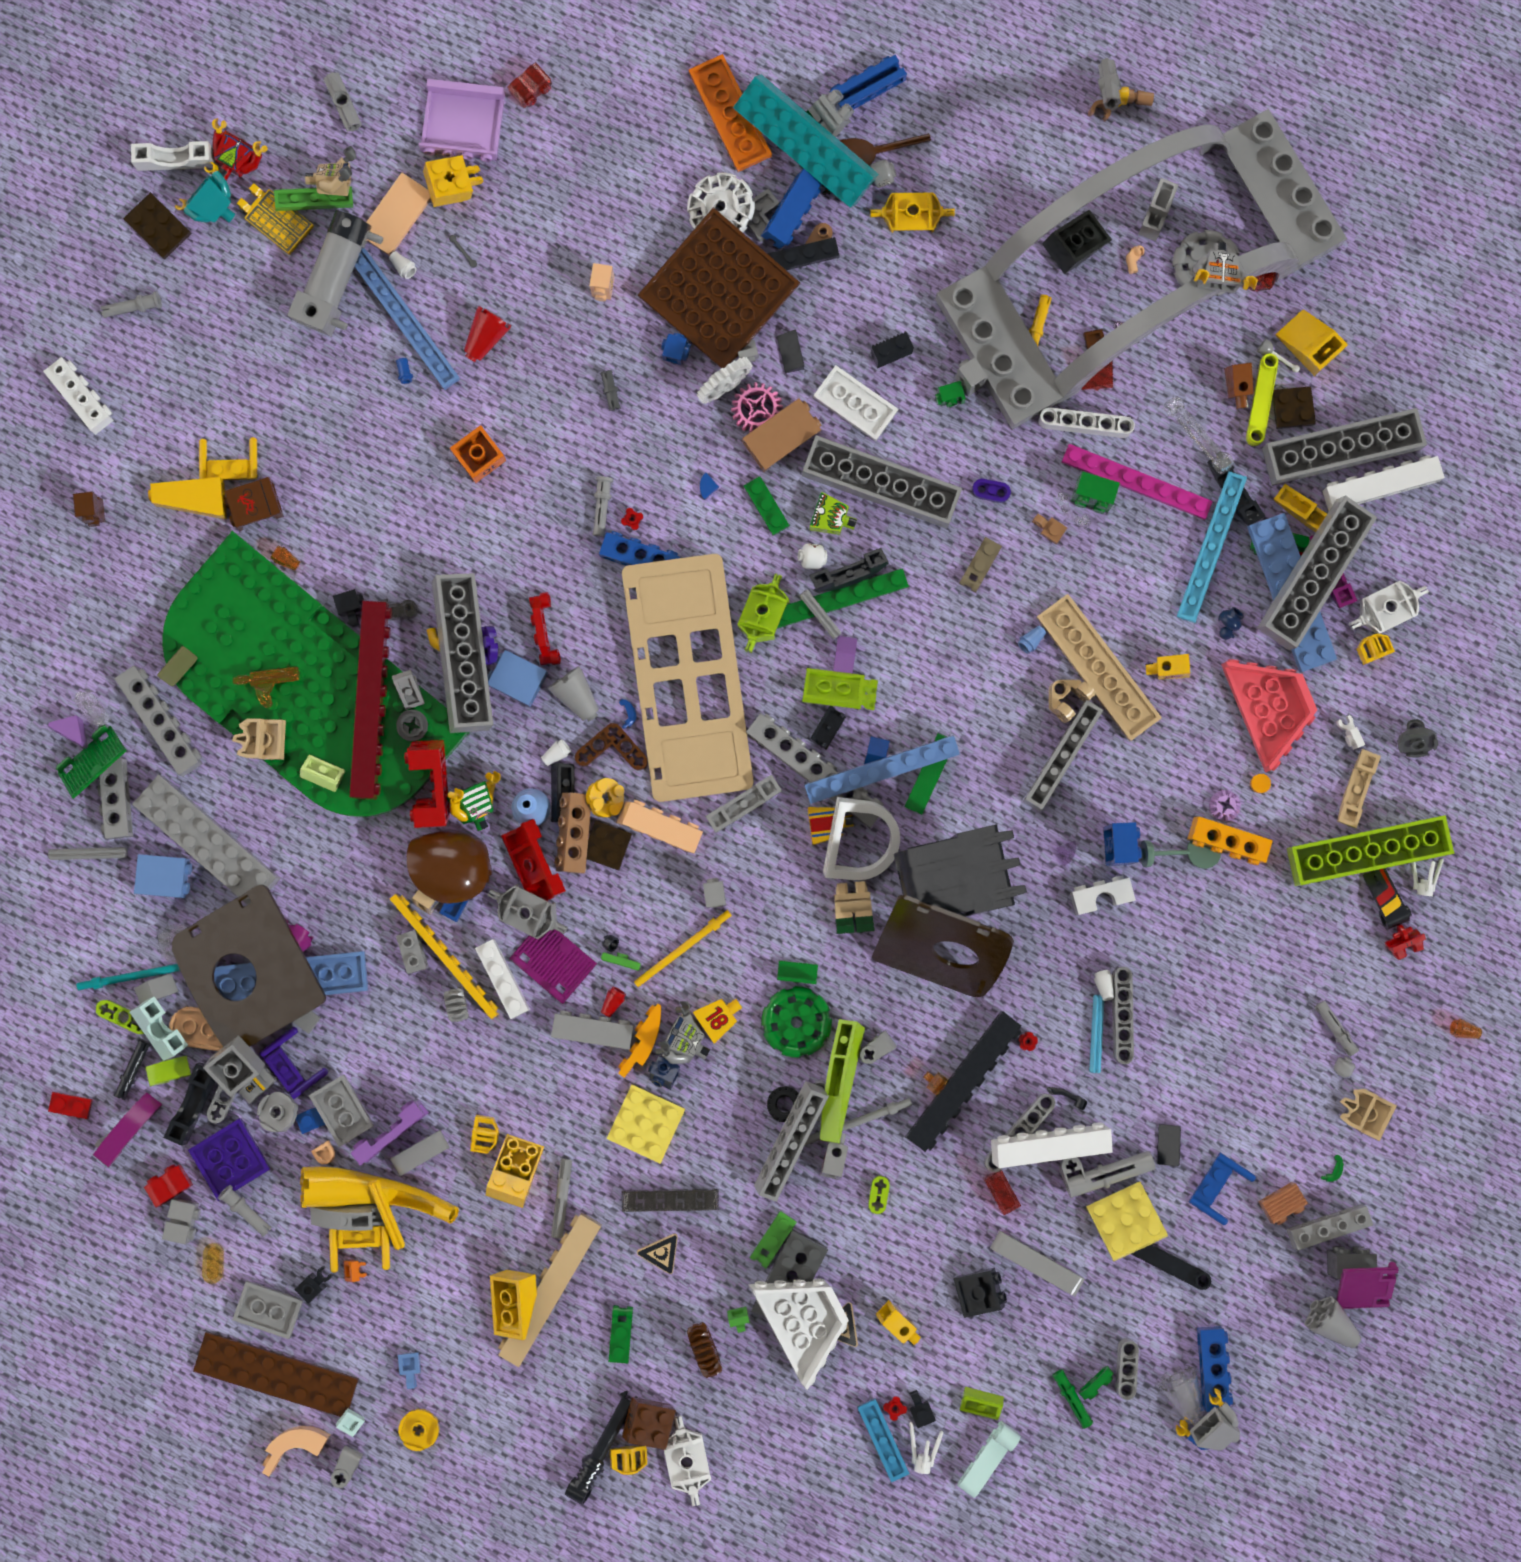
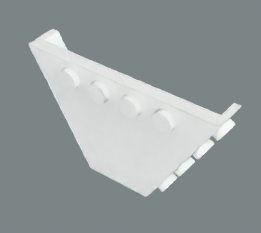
[748,1279,849,1390]

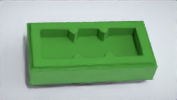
[601,952,642,971]

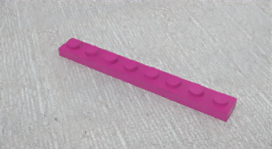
[1061,444,1213,520]

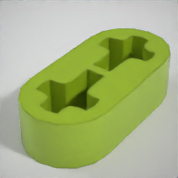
[868,1176,890,1214]

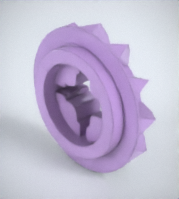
[1209,790,1241,821]

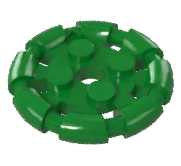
[761,986,832,1058]

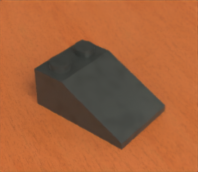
[1042,210,1112,274]

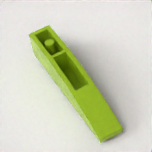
[820,1019,865,1144]

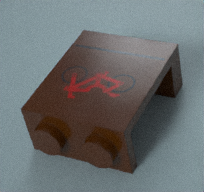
[223,477,284,531]

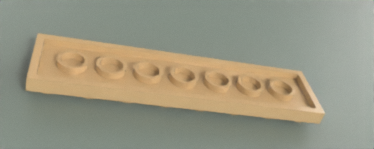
[1036,594,1162,742]

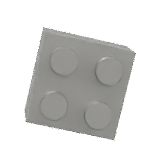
[203,1035,265,1097]

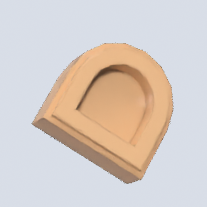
[311,1140,335,1164]

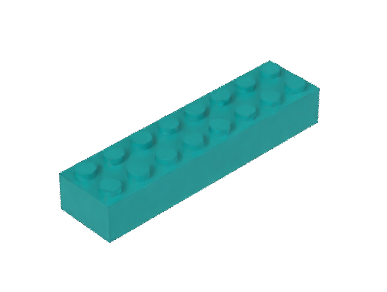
[733,74,879,208]

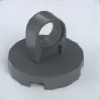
[1397,719,1438,758]

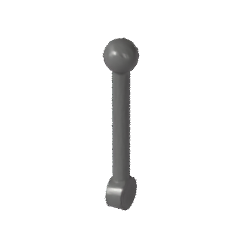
[449,235,477,268]

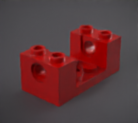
[405,740,450,828]

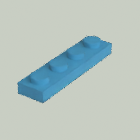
[857,1398,910,1483]

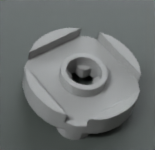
[257,1092,298,1132]

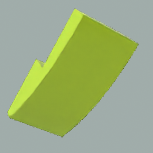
[145,1055,191,1087]

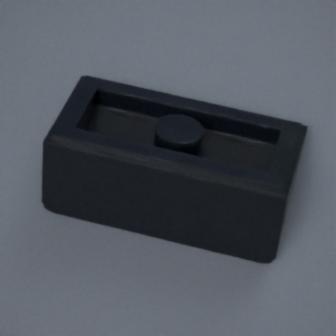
[777,330,804,374]
[1157,1124,1181,1166]

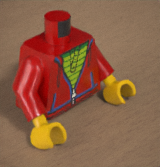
[212,118,268,181]

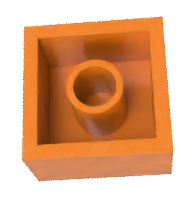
[450,425,506,484]

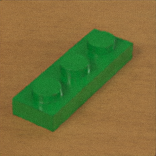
[744,476,790,536]

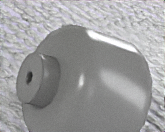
[1334,1056,1355,1078]

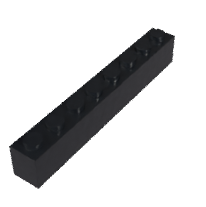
[905,1011,1022,1152]

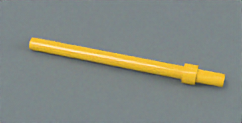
[634,909,732,987]

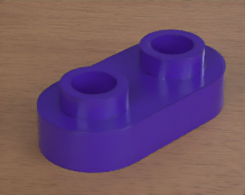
[972,478,1011,503]

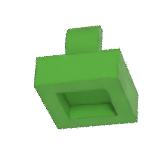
[727,1306,750,1333]

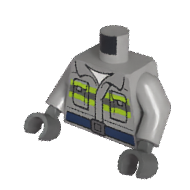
[656,1001,710,1064]

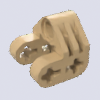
[1049,680,1096,723]

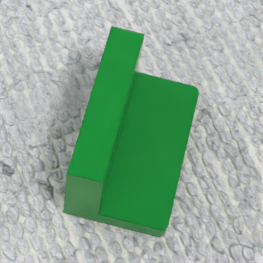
[777,960,818,984]

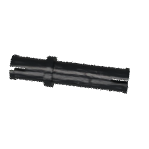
[113,1040,150,1100]

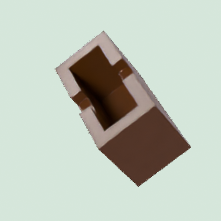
[73,492,105,527]

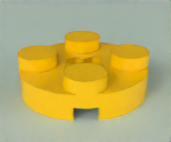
[586,778,625,818]
[398,1409,440,1451]

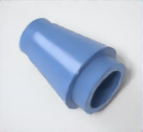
[1018,625,1046,654]

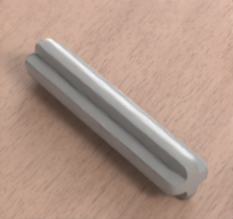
[800,590,841,639]

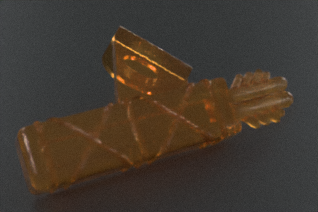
[233,667,300,708]

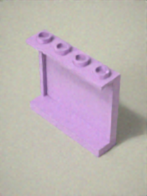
[419,79,505,162]

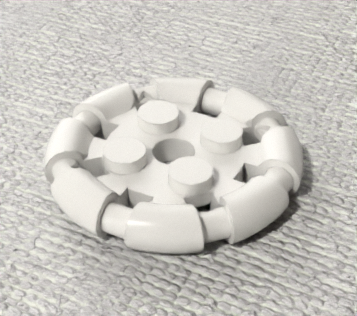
[687,172,755,232]

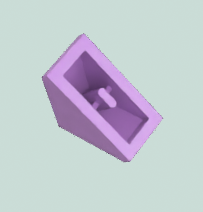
[833,636,857,674]
[47,715,88,749]

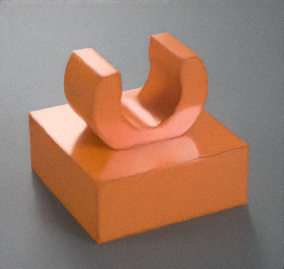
[344,1260,367,1282]

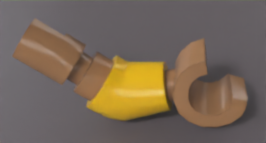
[1088,87,1154,121]

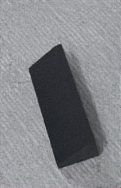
[551,763,575,823]

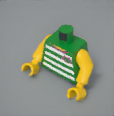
[447,771,501,831]

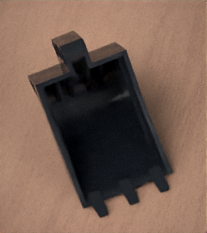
[894,824,1027,917]

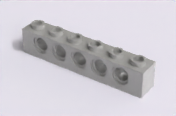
[114,666,203,777]
[1023,700,1103,812]
[754,1081,829,1202]

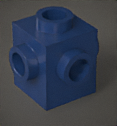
[648,1056,680,1090]

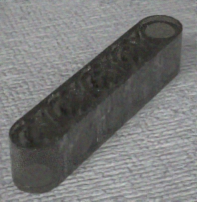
[621,1189,719,1212]

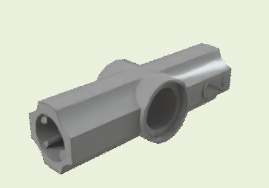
[1098,58,1121,110]
[324,72,362,132]

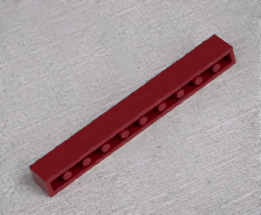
[350,601,392,800]

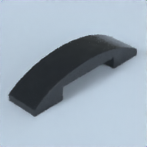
[1207,452,1265,526]
[809,548,889,591]

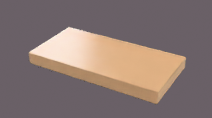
[366,173,431,256]

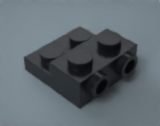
[953,1267,1007,1318]

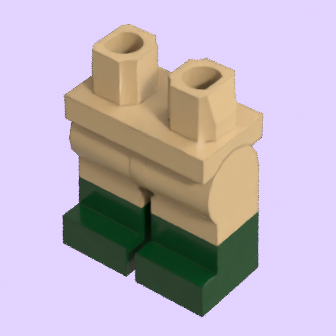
[834,881,875,934]

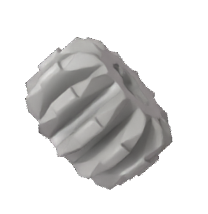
[444,988,469,1022]

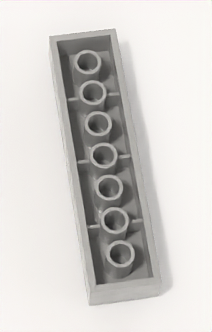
[1262,408,1427,486]
[802,435,962,529]
[1257,495,1377,650]
[432,573,493,733]
[132,774,281,905]

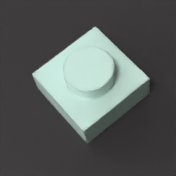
[336,1408,365,1437]

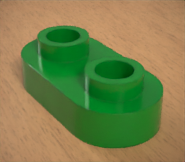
[1078,1366,1113,1400]

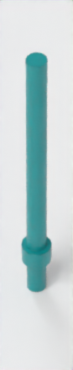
[76,964,180,991]

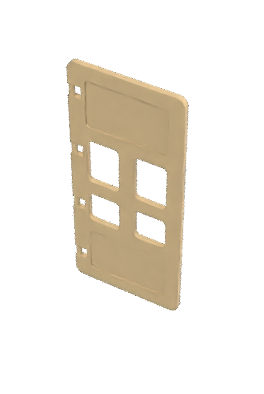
[622,554,754,802]

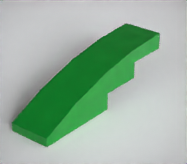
[904,733,947,815]

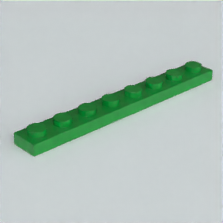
[759,568,909,629]

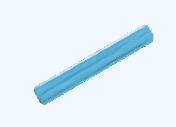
[1089,995,1104,1073]

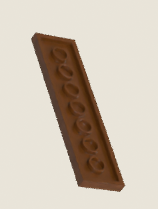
[193,1332,359,1417]

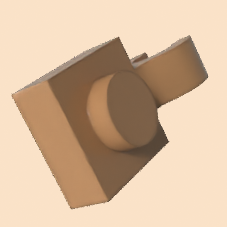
[1032,514,1067,544]

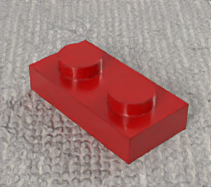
[48,1092,93,1119]

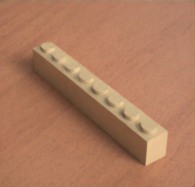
[498,1213,602,1367]

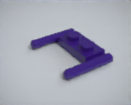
[259,1027,328,1099]

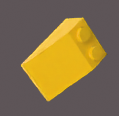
[490,1270,537,1340]

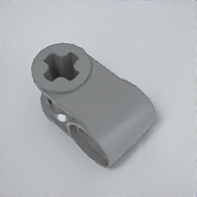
[859,1030,897,1064]
[331,1446,363,1488]

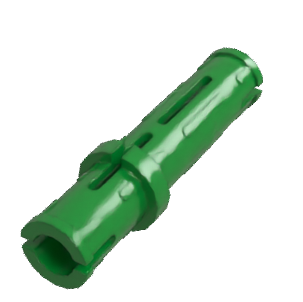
[1052,1369,1093,1429]

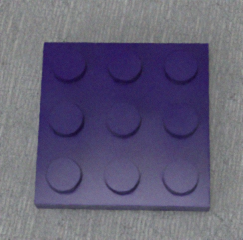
[188,1118,271,1201]

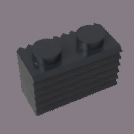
[871,331,914,369]

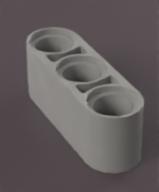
[390,1130,450,1176]
[1115,1338,1139,1400]

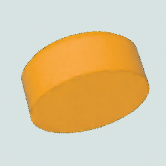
[1250,774,1271,794]

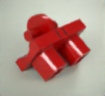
[1384,925,1426,960]

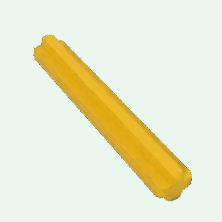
[368,1179,405,1250]

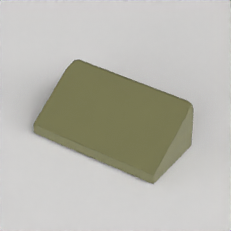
[157,646,198,687]

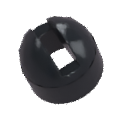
[602,935,619,952]

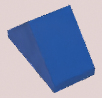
[864,736,890,764]

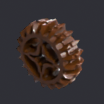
[687,1322,722,1378]

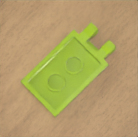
[802,668,878,710]

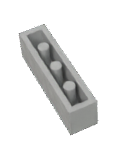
[551,1010,634,1050]

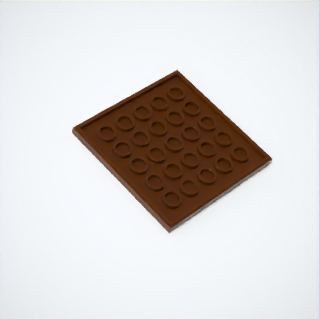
[638,207,800,368]

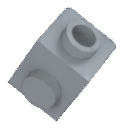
[738,340,759,363]

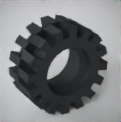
[767,1086,799,1122]

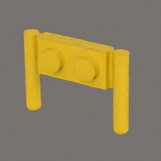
[199,437,257,480]
[329,1225,390,1273]

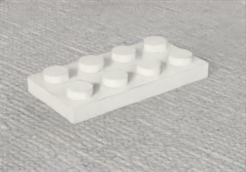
[813,365,898,442]

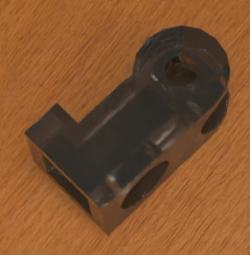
[380,599,419,621]

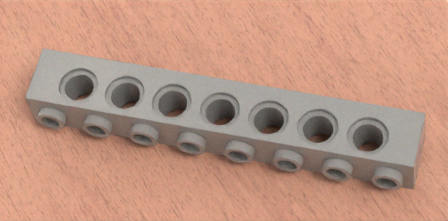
[746,713,884,829]

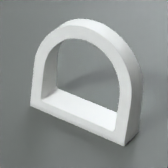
[823,797,900,880]

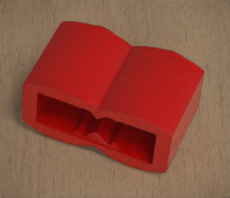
[144,1164,193,1208]

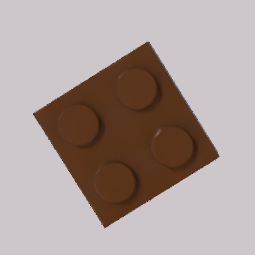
[622,1397,676,1450]

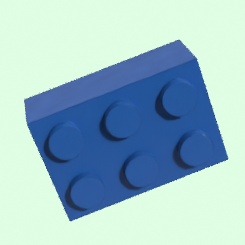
[1103,822,1142,866]

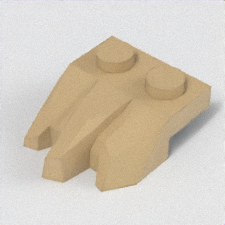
[232,719,286,760]
[1340,1089,1397,1142]

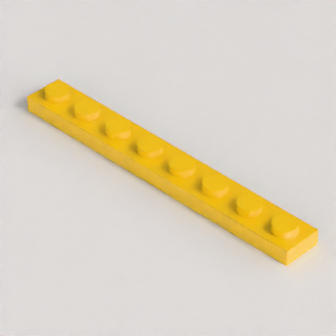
[390,894,499,1019]

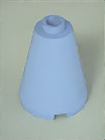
[511,788,551,826]

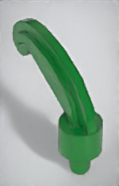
[1321,1155,1344,1182]

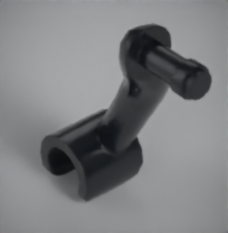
[1047,1087,1087,1110]

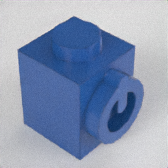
[661,333,691,365]

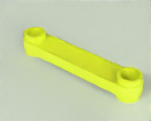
[1246,354,1278,446]

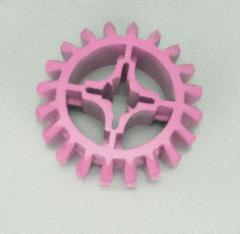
[731,382,783,433]

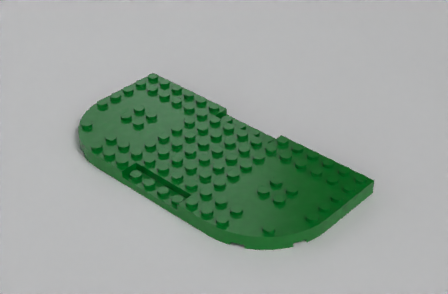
[162,531,469,817]

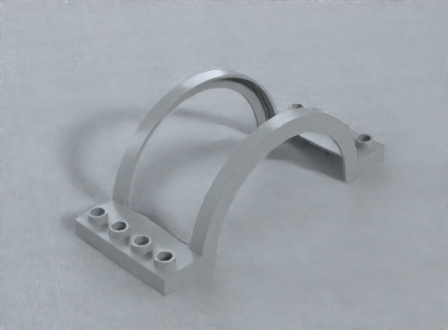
[935,109,1347,430]

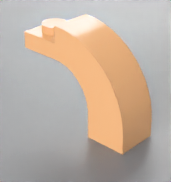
[262,1426,330,1477]

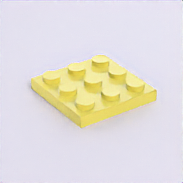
[607,1084,685,1164]
[1086,1181,1168,1262]

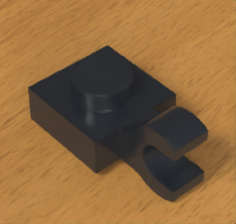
[909,1390,936,1429]

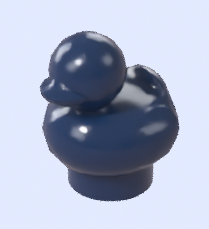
[1218,607,1244,640]

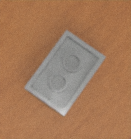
[309,1074,375,1147]
[232,1280,304,1339]

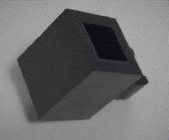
[333,589,364,627]
[294,1266,333,1304]

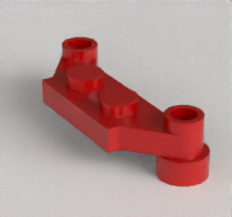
[529,592,561,666]

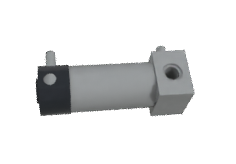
[287,210,383,337]

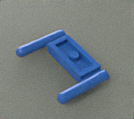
[1188,1152,1256,1225]

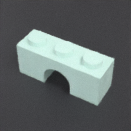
[130,997,188,1061]

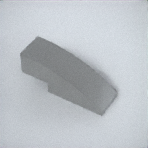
[1138,178,1178,241]

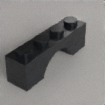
[163,1063,215,1146]

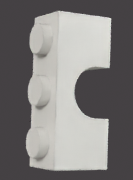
[1070,875,1136,915]

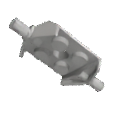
[487,884,568,939]

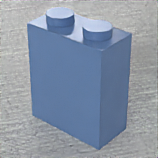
[487,650,548,707]
[134,854,192,898]

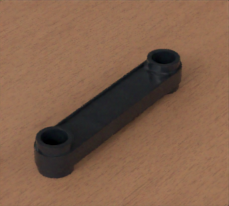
[1131,1244,1212,1290]

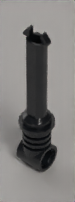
[565,1390,638,1505]

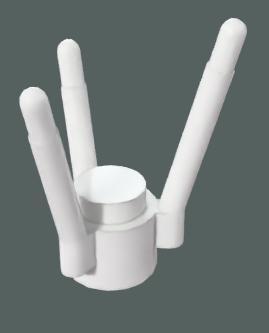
[1411,858,1444,897]
[909,1422,943,1474]

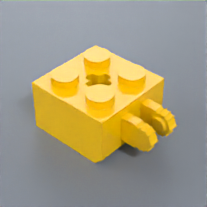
[423,155,484,207]

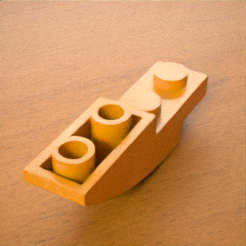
[618,1003,661,1078]

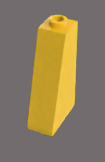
[148,477,227,519]

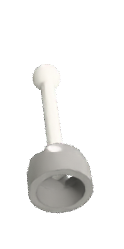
[1257,339,1300,373]

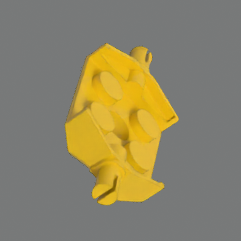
[870,192,955,233]

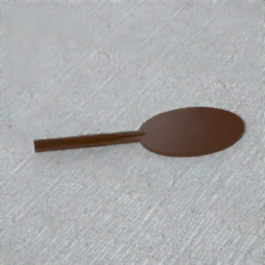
[840,133,931,166]

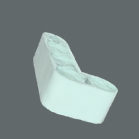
[957,1420,1021,1498]

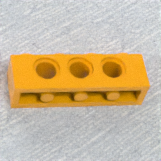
[1187,816,1273,866]

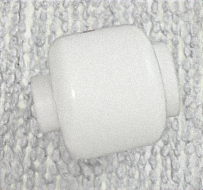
[797,543,827,570]

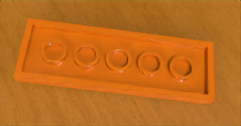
[688,54,772,172]

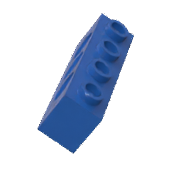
[599,531,680,566]
[1197,1326,1233,1412]

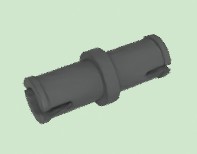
[600,370,621,411]

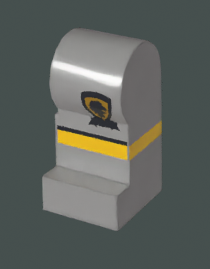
[239,1066,278,1104]

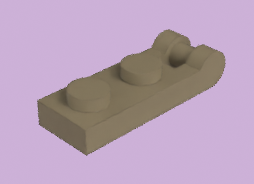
[959,537,1002,593]

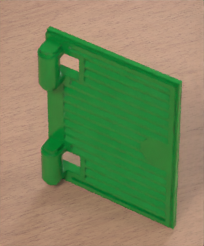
[56,725,127,799]

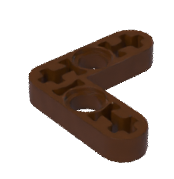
[575,723,648,771]

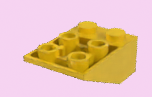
[1275,309,1348,377]
[485,1134,544,1208]

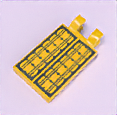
[237,183,314,255]

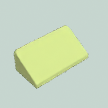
[300,755,345,792]

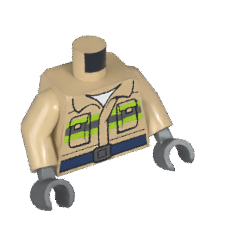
[305,146,356,196]

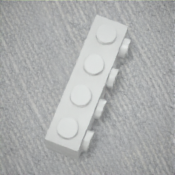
[43,357,114,435]

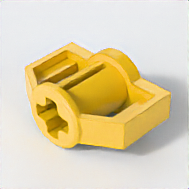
[1356,633,1395,665]
[470,1115,499,1154]
[609,1445,647,1475]

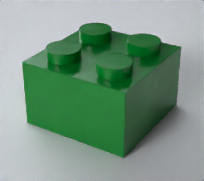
[1071,471,1120,514]

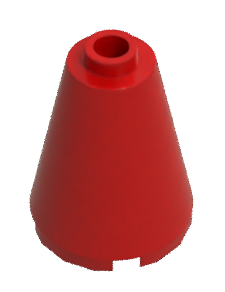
[464,305,512,362]

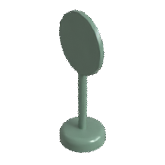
[1140,835,1221,869]

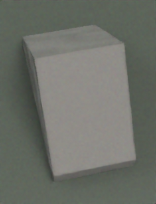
[134,974,179,1004]

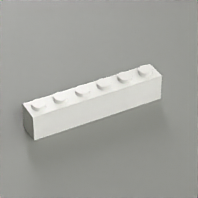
[1322,455,1445,511]
[991,1122,1112,1168]

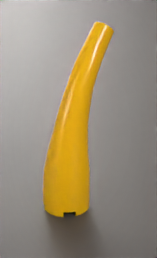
[300,1167,459,1224]

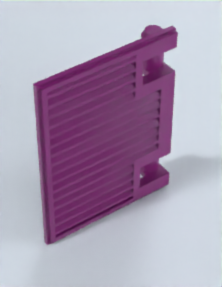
[509,929,597,1004]
[1336,1262,1399,1309]

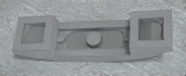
[705,774,782,833]

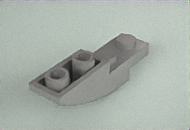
[310,1204,392,1231]

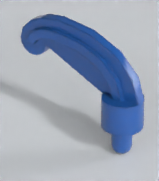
[619,699,637,729]

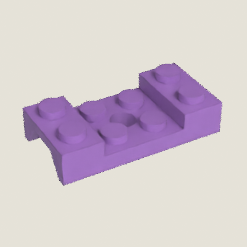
[351,1100,429,1166]

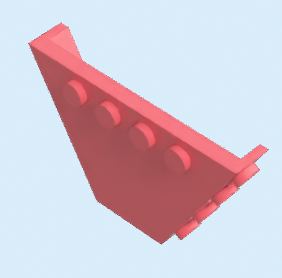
[1221,659,1317,773]

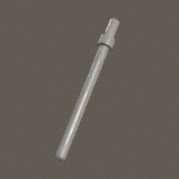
[804,1098,912,1146]

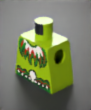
[809,492,857,535]

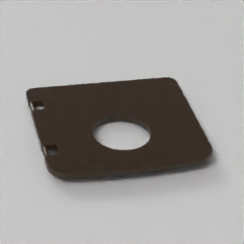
[172,885,326,1047]
[872,895,1014,997]

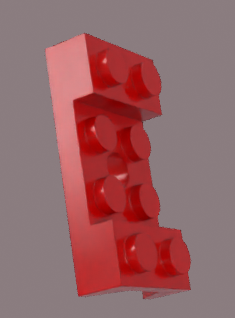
[501,819,566,901]

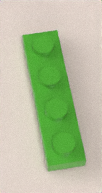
[274,186,354,211]

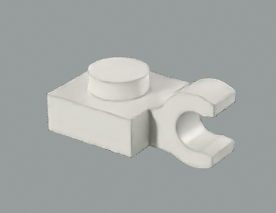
[1337,715,1365,750]

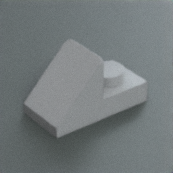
[392,670,425,710]

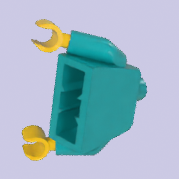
[175,162,235,223]

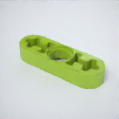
[96,1000,144,1034]

